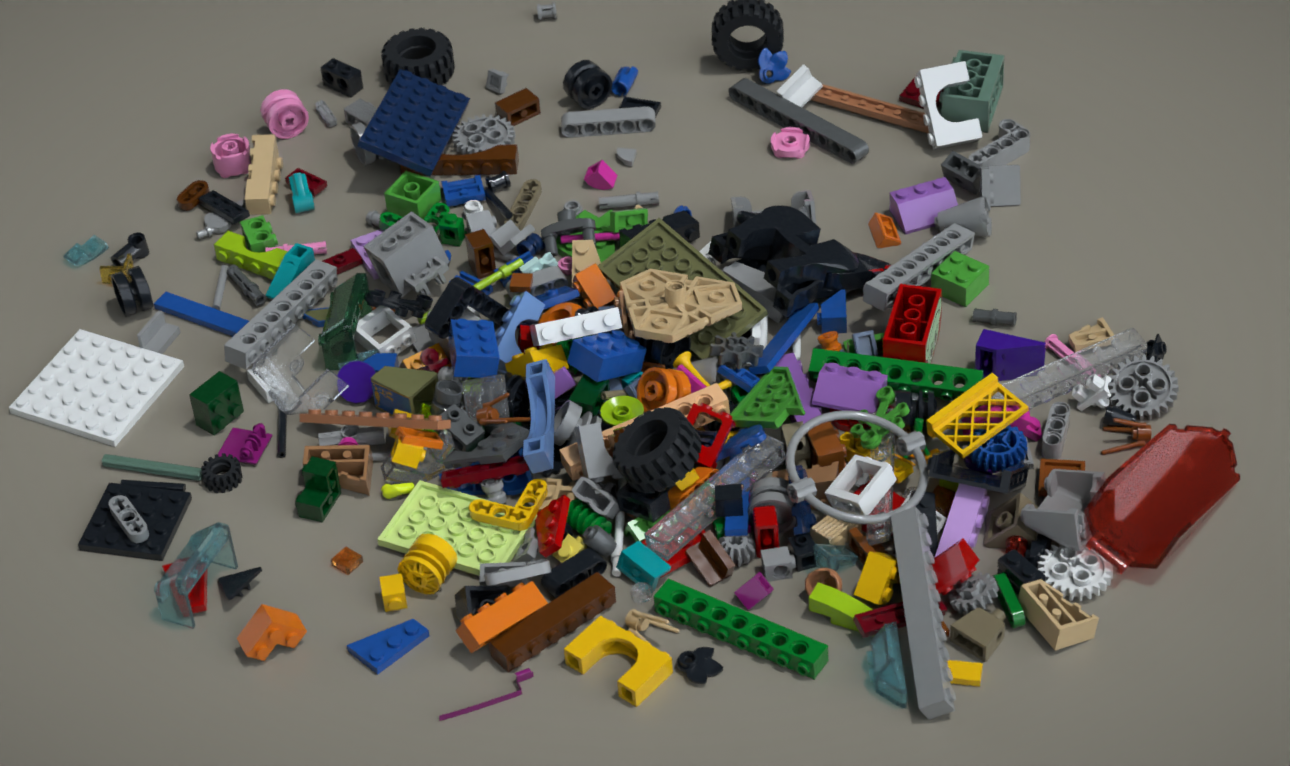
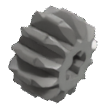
[719,534,756,567]

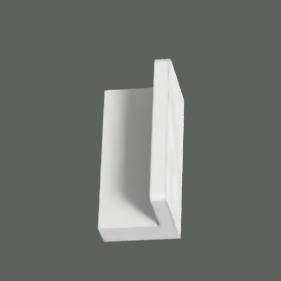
[777,64,823,107]

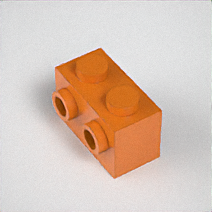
[572,263,617,309]

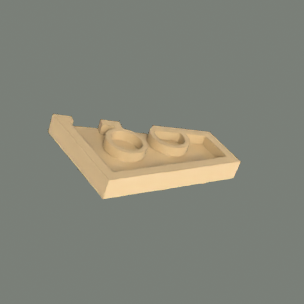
[572,240,608,299]

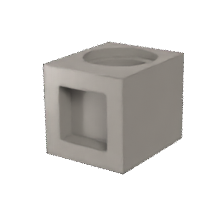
[761,546,796,582]

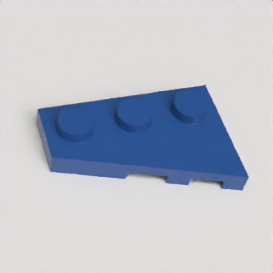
[346,618,430,675]

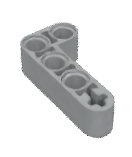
[968,119,1030,166]

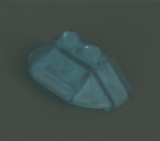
[867,622,907,709]

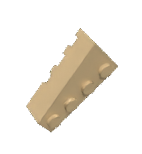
[245,134,283,215]

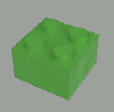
[384,171,441,219]
[931,251,989,307]

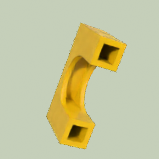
[564,615,673,707]

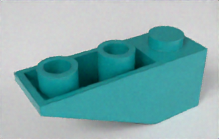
[265,243,315,300]

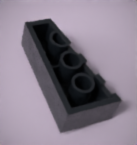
[619,210,700,247]

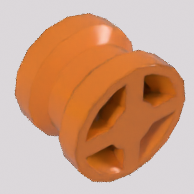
[817,331,842,351]

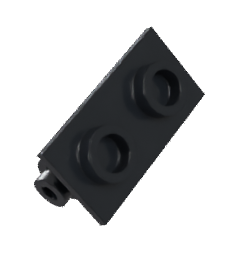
[1140,334,1167,374]

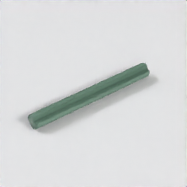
[102,454,203,481]

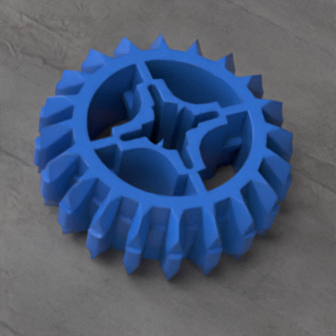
[968,422,1028,473]

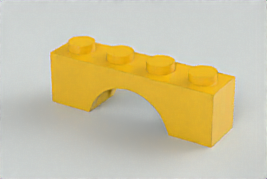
[388,409,426,469]

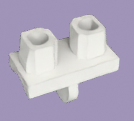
[1072,374,1111,411]

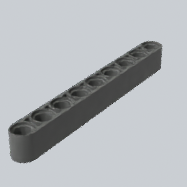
[729,78,869,164]

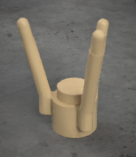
[625,609,679,641]

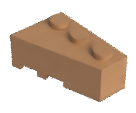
[303,445,373,496]
[772,461,839,510]

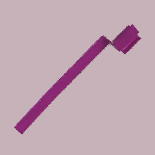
[439,668,534,721]

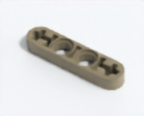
[504,179,542,231]

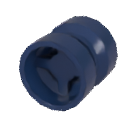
[516,233,545,257]

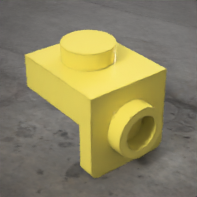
[552,534,587,563]

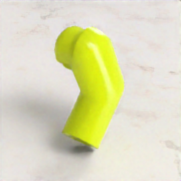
[381,482,415,499]

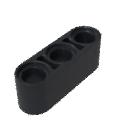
[541,548,607,598]

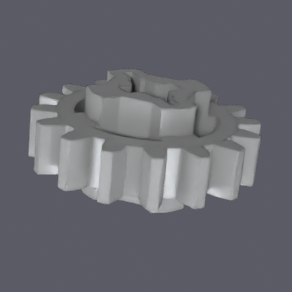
[948,572,999,614]

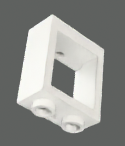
[351,305,417,355]
[824,454,897,515]

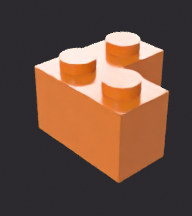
[236,604,307,661]

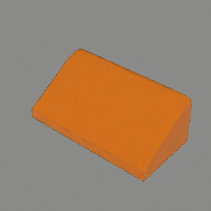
[868,213,901,248]

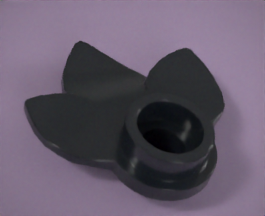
[677,647,723,684]

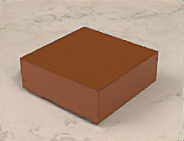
[509,273,533,293]

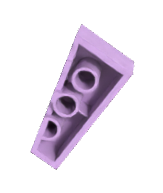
[935,483,990,557]

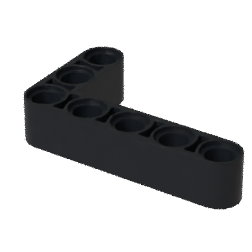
[425,277,509,339]

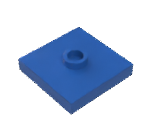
[535,286,580,310]

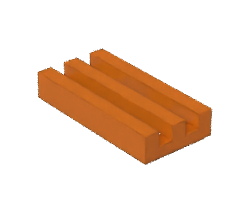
[395,426,444,450]

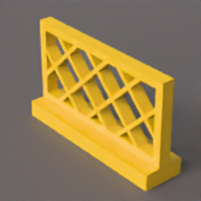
[926,373,1029,459]

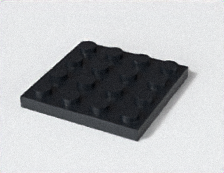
[78,483,192,561]

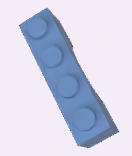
[495,291,545,371]

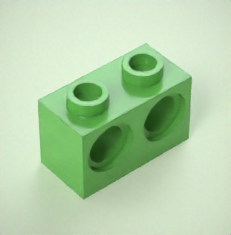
[240,215,278,253]

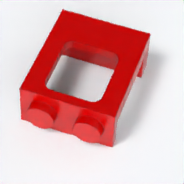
[687,403,736,469]

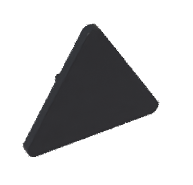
[218,567,262,600]

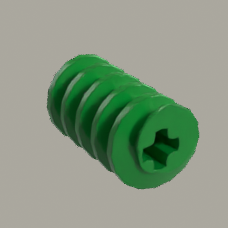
[566,499,612,535]

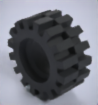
[201,453,243,493]

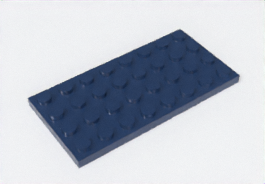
[357,69,470,177]

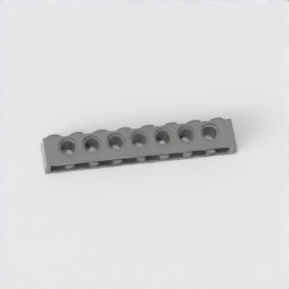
[863,223,975,311]
[224,259,338,369]

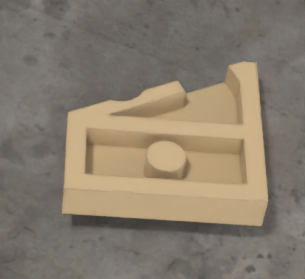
[1069,317,1116,353]

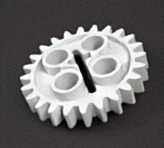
[1038,542,1113,601]

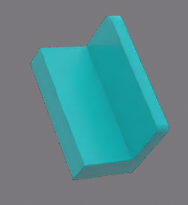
[616,541,671,594]

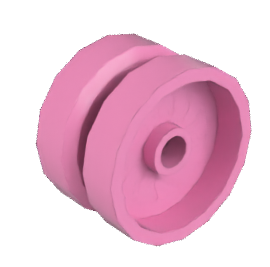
[260,89,309,139]

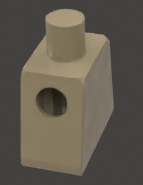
[781,421,811,469]
[950,608,1006,662]

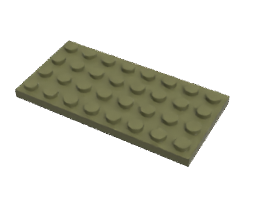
[598,218,768,360]

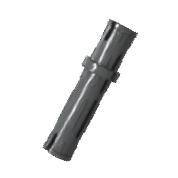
[227,265,267,306]

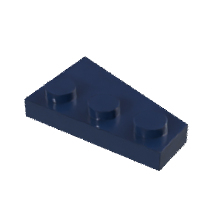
[788,465,816,535]

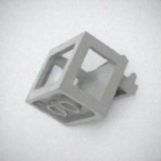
[363,211,450,297]

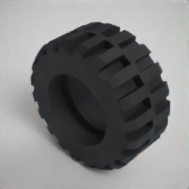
[712,0,784,71]
[381,28,455,85]
[613,407,701,493]

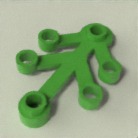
[850,386,910,450]

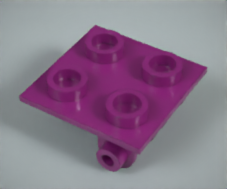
[218,423,273,465]

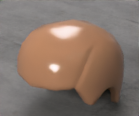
[805,568,842,597]

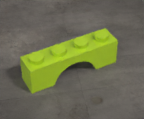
[214,231,288,280]

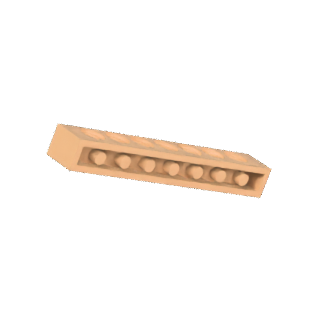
[559,383,730,481]

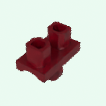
[417,348,449,374]

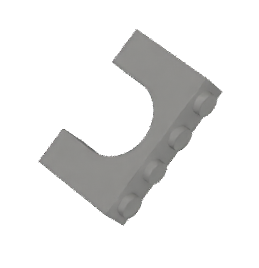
[574,414,644,482]

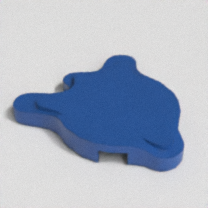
[716,425,767,462]

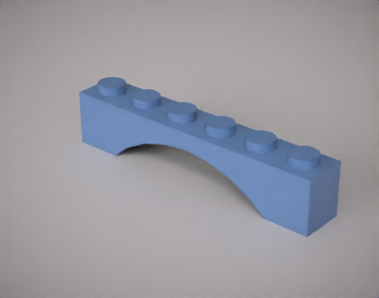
[523,359,555,474]

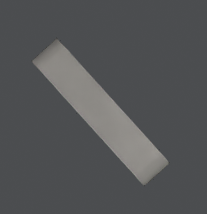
[561,107,656,138]

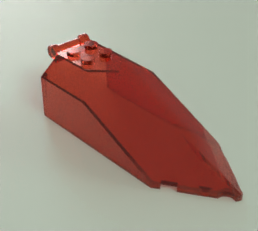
[1084,424,1240,575]

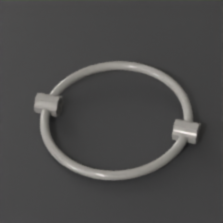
[786,411,928,524]

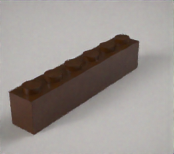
[489,572,616,672]

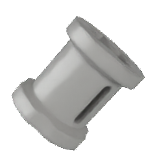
[537,2,557,20]

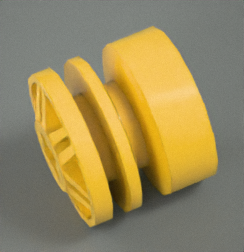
[397,533,458,595]

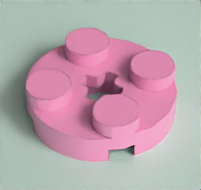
[771,127,810,159]

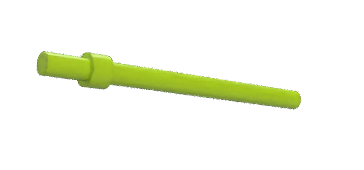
[417,258,524,325]

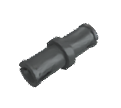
[973,308,1017,326]

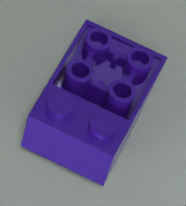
[975,329,1046,381]

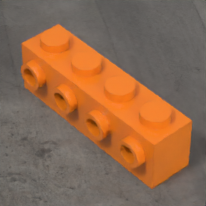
[456,581,548,653]

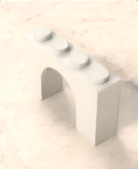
[915,61,982,150]
[529,307,622,346]

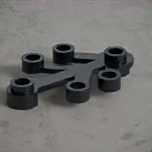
[364,289,433,318]

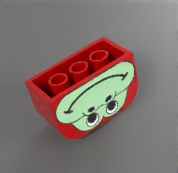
[883,284,942,363]

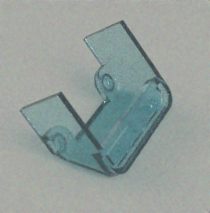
[154,522,238,629]

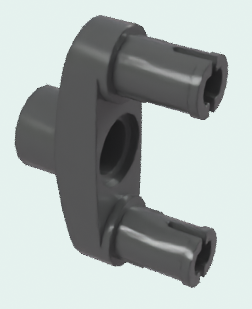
[541,210,597,257]

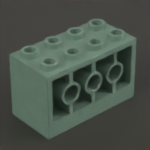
[939,50,1004,133]

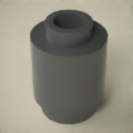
[583,525,617,557]

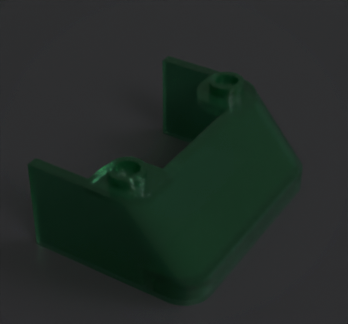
[318,273,373,370]

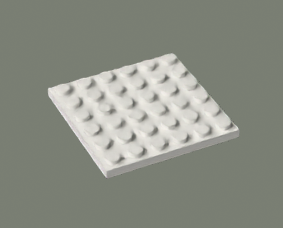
[9,329,184,447]

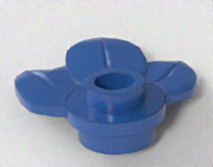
[758,48,791,83]

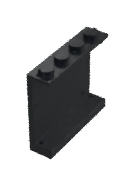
[927,449,1030,494]

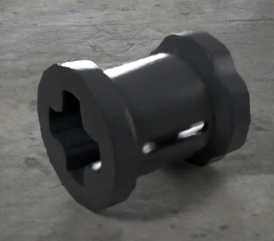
[485,170,511,193]

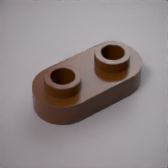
[177,180,210,210]

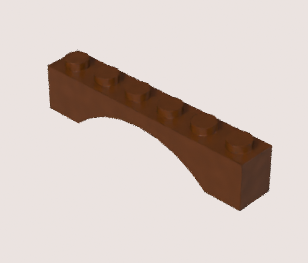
[399,144,519,176]

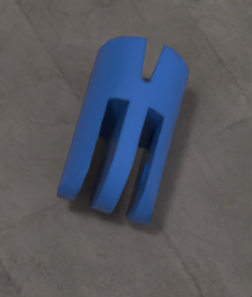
[611,66,638,96]

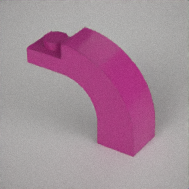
[961,405,1042,442]

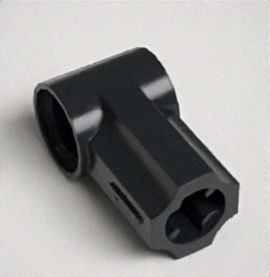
[110,232,150,270]

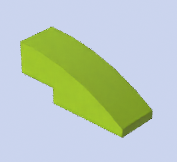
[809,582,872,632]

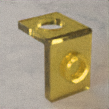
[99,253,134,284]

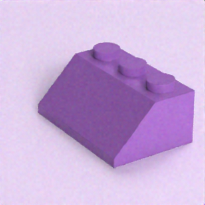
[890,177,958,235]
[812,363,888,415]

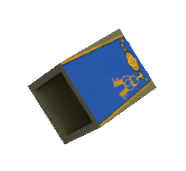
[371,366,438,418]

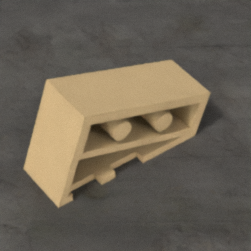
[1018,579,1099,650]

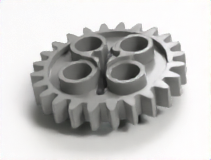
[452,114,516,155]
[1108,355,1179,421]

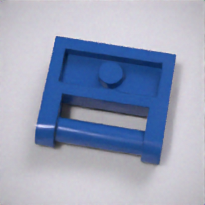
[441,175,486,206]

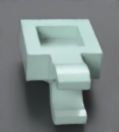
[519,252,558,273]

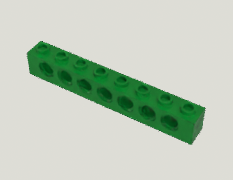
[808,348,984,401]
[653,578,829,680]

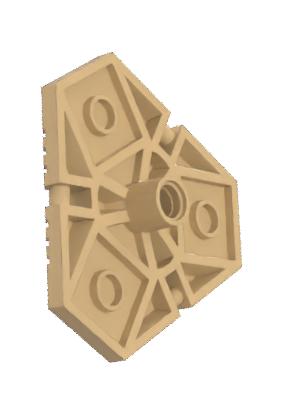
[620,269,742,343]

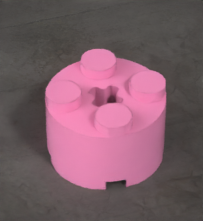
[210,134,251,178]

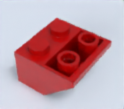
[932,538,980,596]

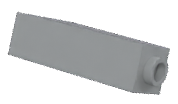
[722,261,786,324]

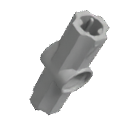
[318,425,385,446]

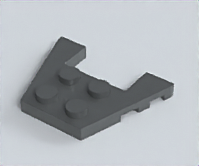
[442,416,530,469]

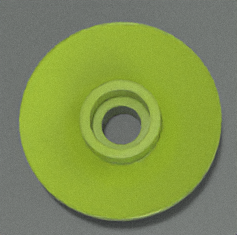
[600,396,644,427]

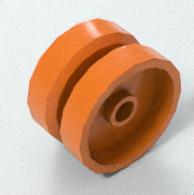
[637,367,691,412]

